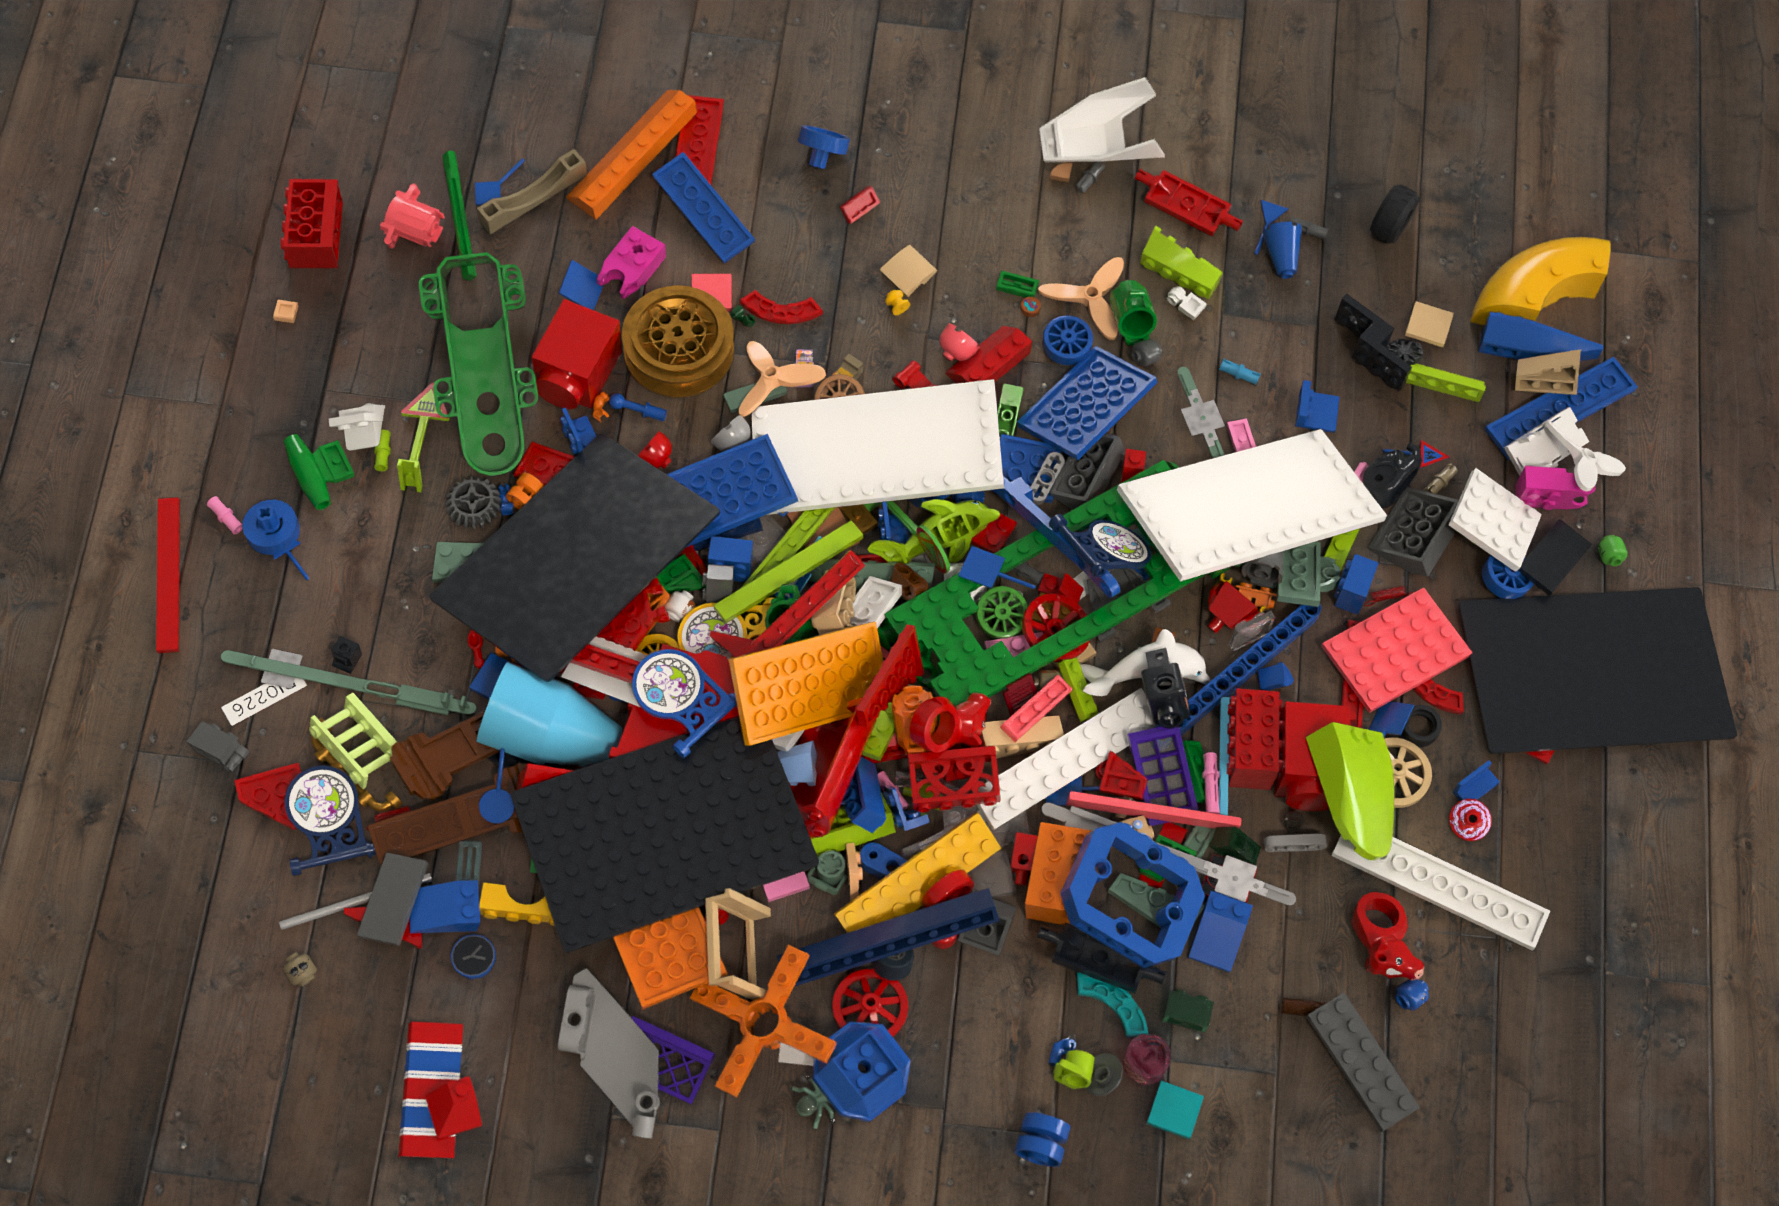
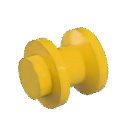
[885,290,910,315]

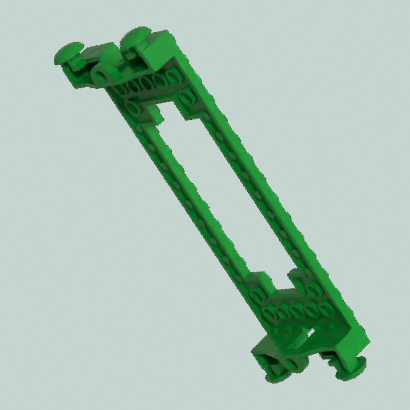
[877,460,1242,726]

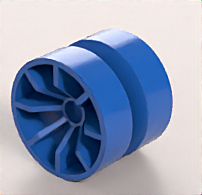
[1014,1112,1071,1167]

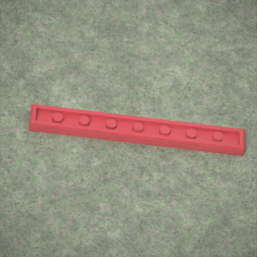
[1066,791,1242,832]

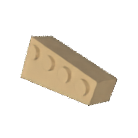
[971,716,1064,759]

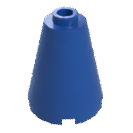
[1262,222,1302,279]

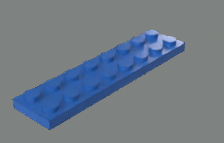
[1485,357,1638,460]

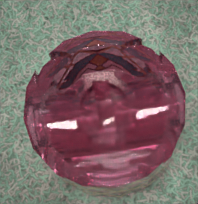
[1123,1034,1171,1086]

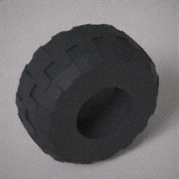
[1370,184,1420,244]

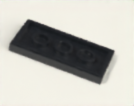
[1518,519,1592,596]

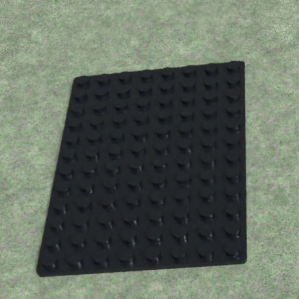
[429,434,720,682]
[1459,587,1737,754]
[511,716,819,953]

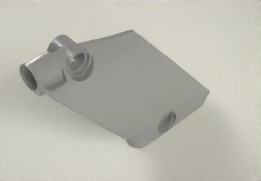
[558,968,660,1139]

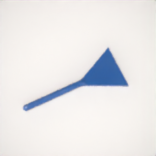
[1254,200,1288,255]

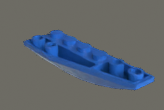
[1478,312,1604,361]

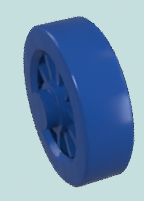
[1042,315,1093,365]
[1482,555,1534,599]

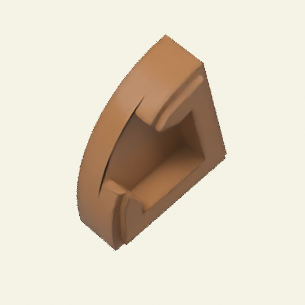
[1050,163,1073,183]

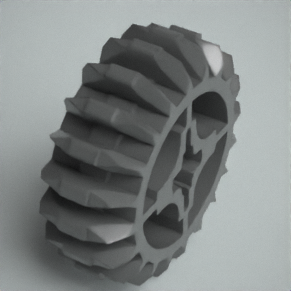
[445,475,502,530]

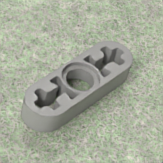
[1031,452,1064,505]
[1264,834,1327,852]

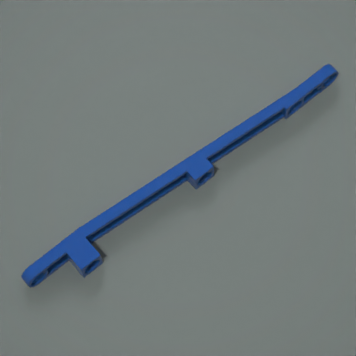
[993,476,1121,598]

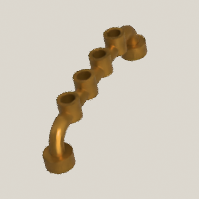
[311,717,403,812]

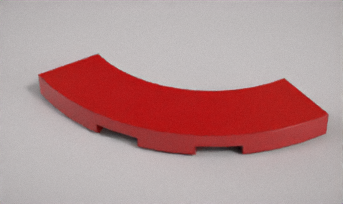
[740,290,823,324]
[1413,679,1464,715]

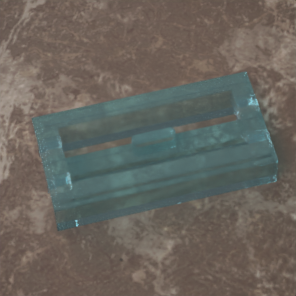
[456,841,482,886]

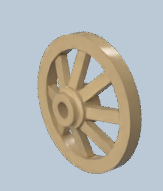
[1384,738,1432,808]

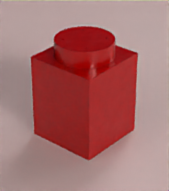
[532,299,622,409]
[1274,701,1350,811]

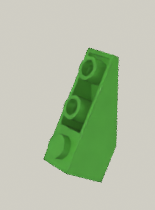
[997,384,1024,437]

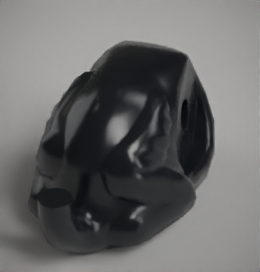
[1362,443,1422,509]

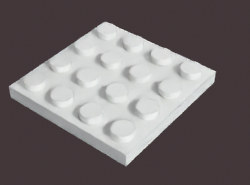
[1449,468,1542,572]

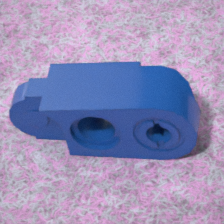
[860,843,908,880]

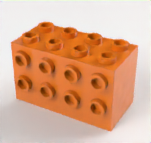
[1025,822,1092,925]

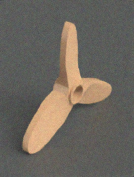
[1038,257,1124,340]
[739,341,826,417]

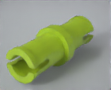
[374,430,391,472]

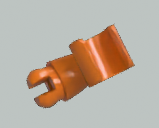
[593,391,610,423]

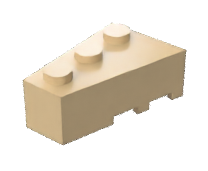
[1515,349,1581,395]

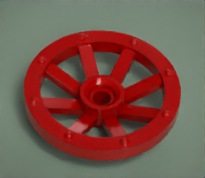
[1022,593,1090,662]
[832,969,908,1037]

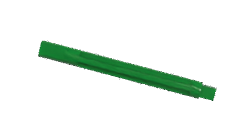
[442,150,477,281]

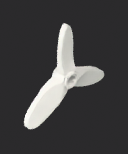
[1545,420,1626,491]

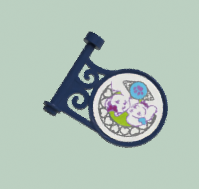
[1049,514,1151,577]
[285,766,376,876]

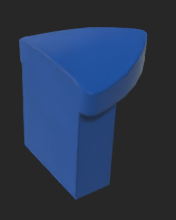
[1258,662,1294,691]

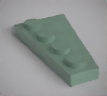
[1108,873,1205,928]

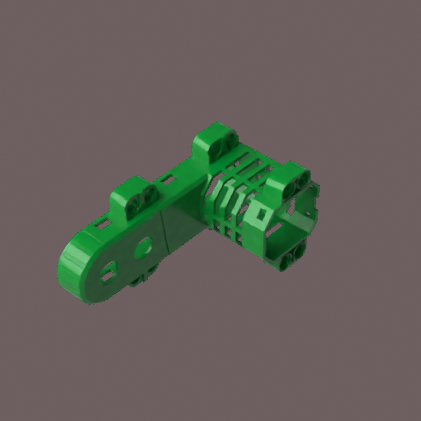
[419,252,538,476]

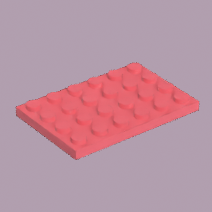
[1321,588,1472,713]

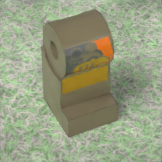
[832,353,863,392]

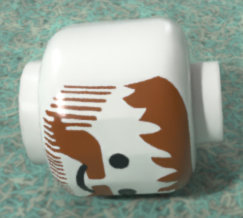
[665,590,696,623]

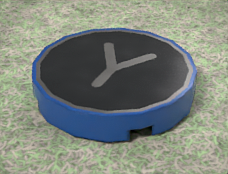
[451,934,496,979]

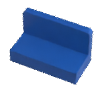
[1452,760,1500,801]

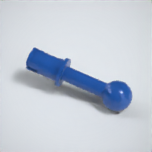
[609,393,667,422]

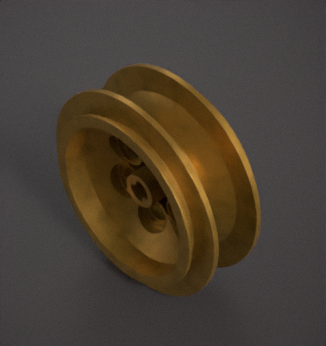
[622,286,734,398]

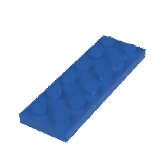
[652,152,755,264]

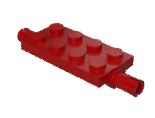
[1135,168,1243,237]

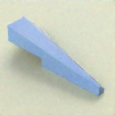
[777,741,817,786]

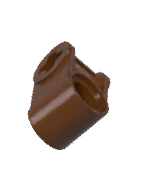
[889,563,929,600]

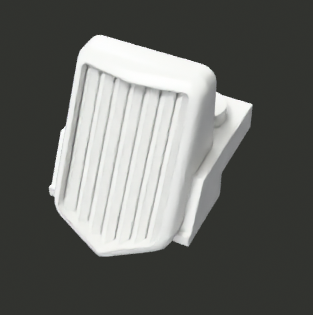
[329,403,385,450]

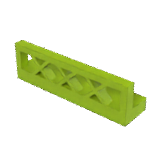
[1406,364,1486,402]

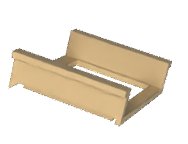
[706,888,771,1001]

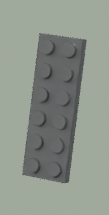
[1306,993,1420,1132]

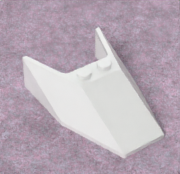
[1040,77,1165,162]

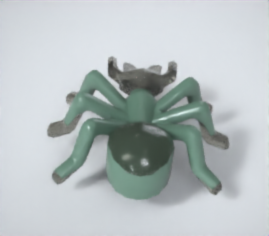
[791,1074,835,1130]

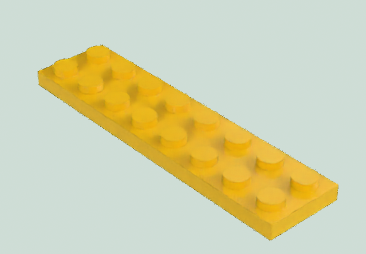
[834,812,1001,933]

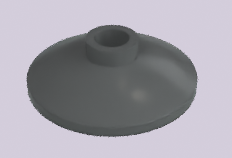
[1085,1053,1123,1096]

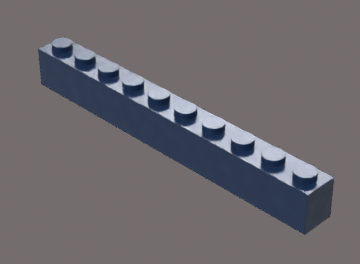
[777,888,1000,987]

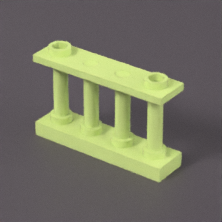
[309,693,397,789]

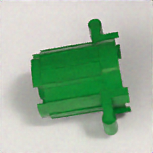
[1109,280,1157,346]
[765,585,819,645]

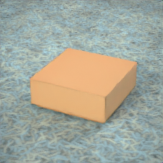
[273,300,299,323]

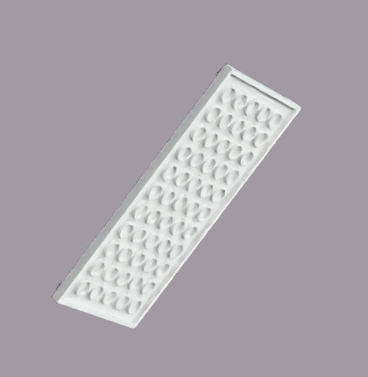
[752,379,1004,515]
[1117,429,1387,581]

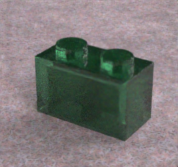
[1162,990,1214,1033]

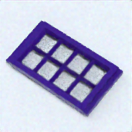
[1127,726,1199,826]

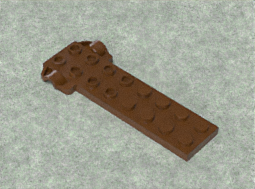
[390,711,500,800]
[368,763,527,867]

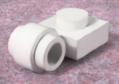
[1167,286,1206,321]

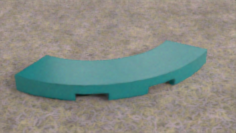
[1076,972,1149,1038]

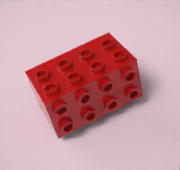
[1227,688,1283,790]

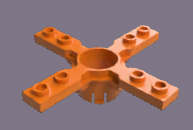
[690,945,837,1098]

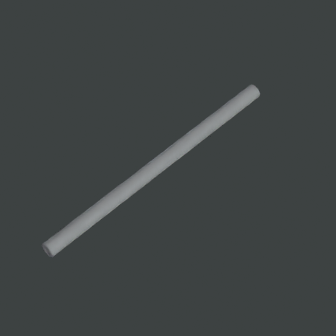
[279,873,432,930]

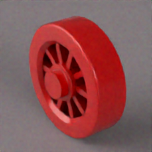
[921,869,974,908]

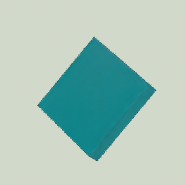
[1147,1080,1204,1140]

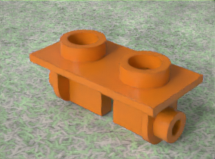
[1234,582,1277,610]

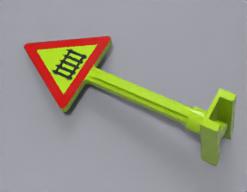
[397,383,450,492]

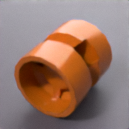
[506,472,544,510]

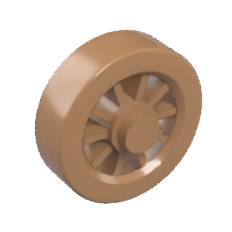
[815,374,865,400]

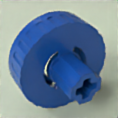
[798,125,850,169]
[242,500,300,555]

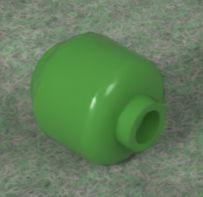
[1597,535,1627,566]

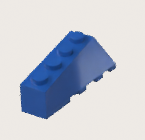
[841,757,886,833]

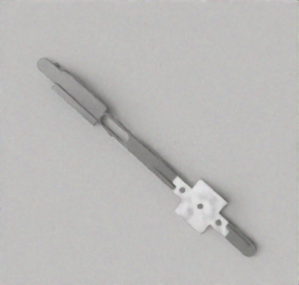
[1042,803,1296,906]

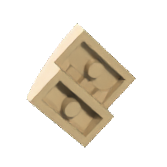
[880,245,937,297]
[1405,301,1453,347]

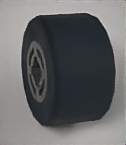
[873,949,914,981]

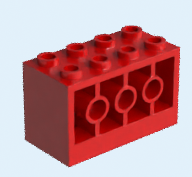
[280,179,343,268]

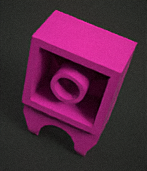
[597,226,666,299]
[1515,466,1596,510]

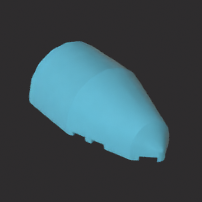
[476,662,624,767]

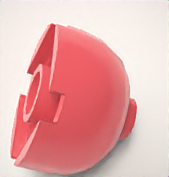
[939,323,980,361]

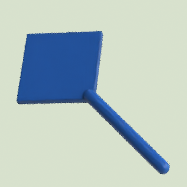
[475,158,525,206]

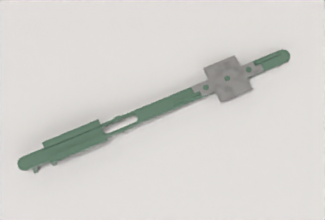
[1177,367,1277,589]
[221,649,476,716]

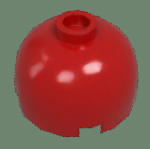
[638,431,672,469]

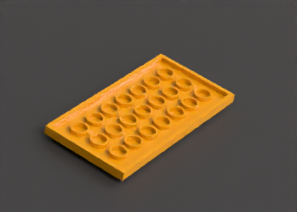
[729,622,883,746]

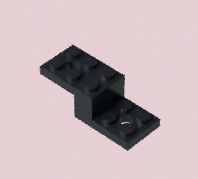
[1335,293,1412,392]

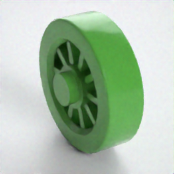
[975,586,1028,639]

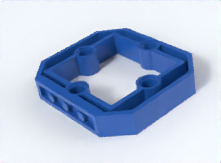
[1060,822,1205,968]

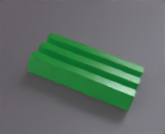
[996,270,1039,298]

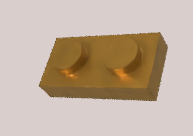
[839,504,878,535]

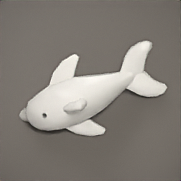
[1080,629,1211,696]

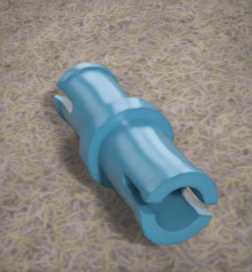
[1219,358,1261,385]

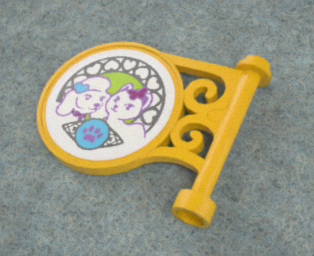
[678,598,774,661]

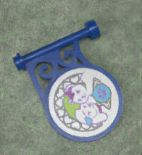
[632,649,738,758]

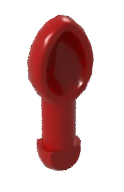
[467,630,485,669]

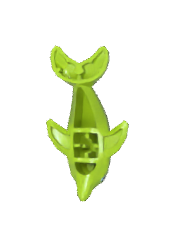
[867,499,1000,564]

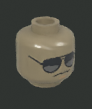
[283,952,317,987]

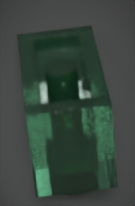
[1210,827,1261,866]

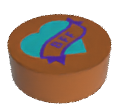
[1020,297,1041,317]

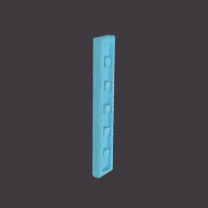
[1219,697,1230,816]

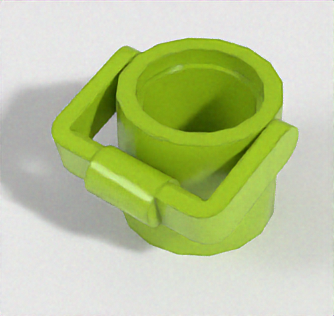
[1053,1050,1095,1089]

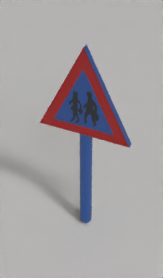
[1382,440,1450,469]

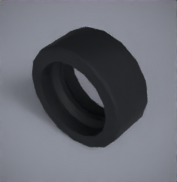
[1401,704,1442,747]

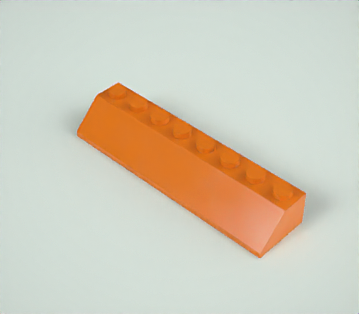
[566,90,697,220]

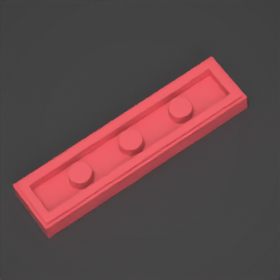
[1000,675,1073,742]

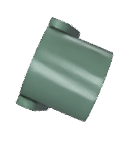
[807,851,848,895]

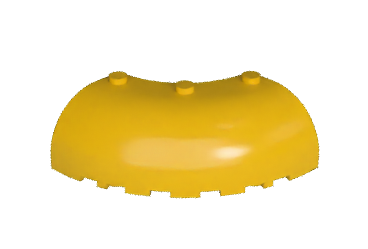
[1470,237,1611,325]

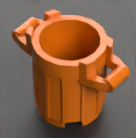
[891,685,938,755]

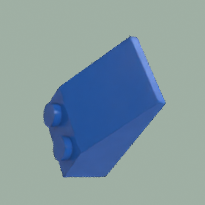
[409,880,480,933]
[1188,891,1253,973]

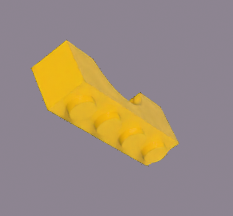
[479,883,555,926]

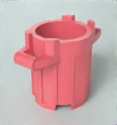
[380,184,445,249]

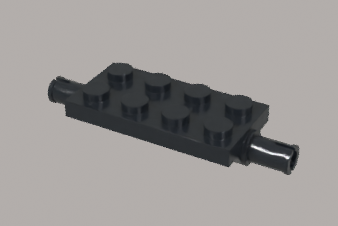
[1037,923,1167,994]

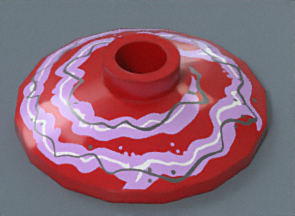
[1449,799,1492,841]

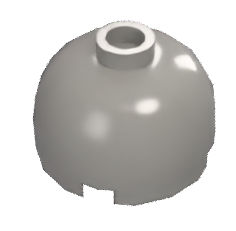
[711,415,751,452]

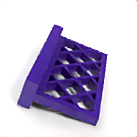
[632,1016,716,1105]

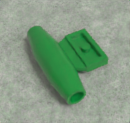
[284,434,354,510]

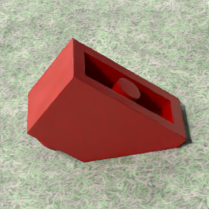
[1120,449,1146,484]

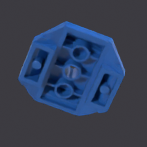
[812,1022,911,1122]

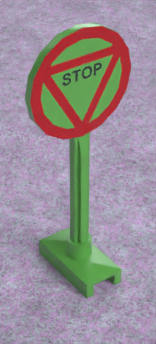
[863,501,950,574]

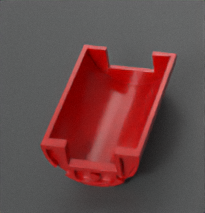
[789,697,877,839]

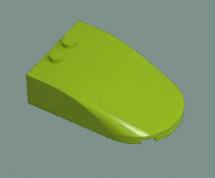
[1306,722,1394,861]

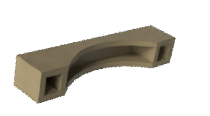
[477,149,587,235]

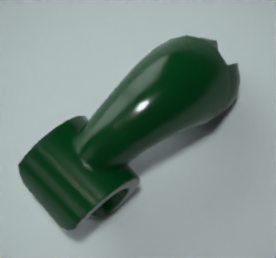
[730,305,756,327]

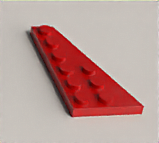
[855,625,924,727]

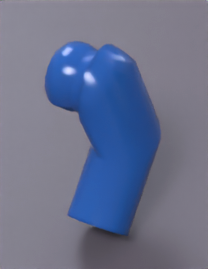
[1048,1038,1076,1066]

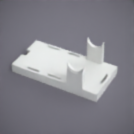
[1504,407,1589,476]

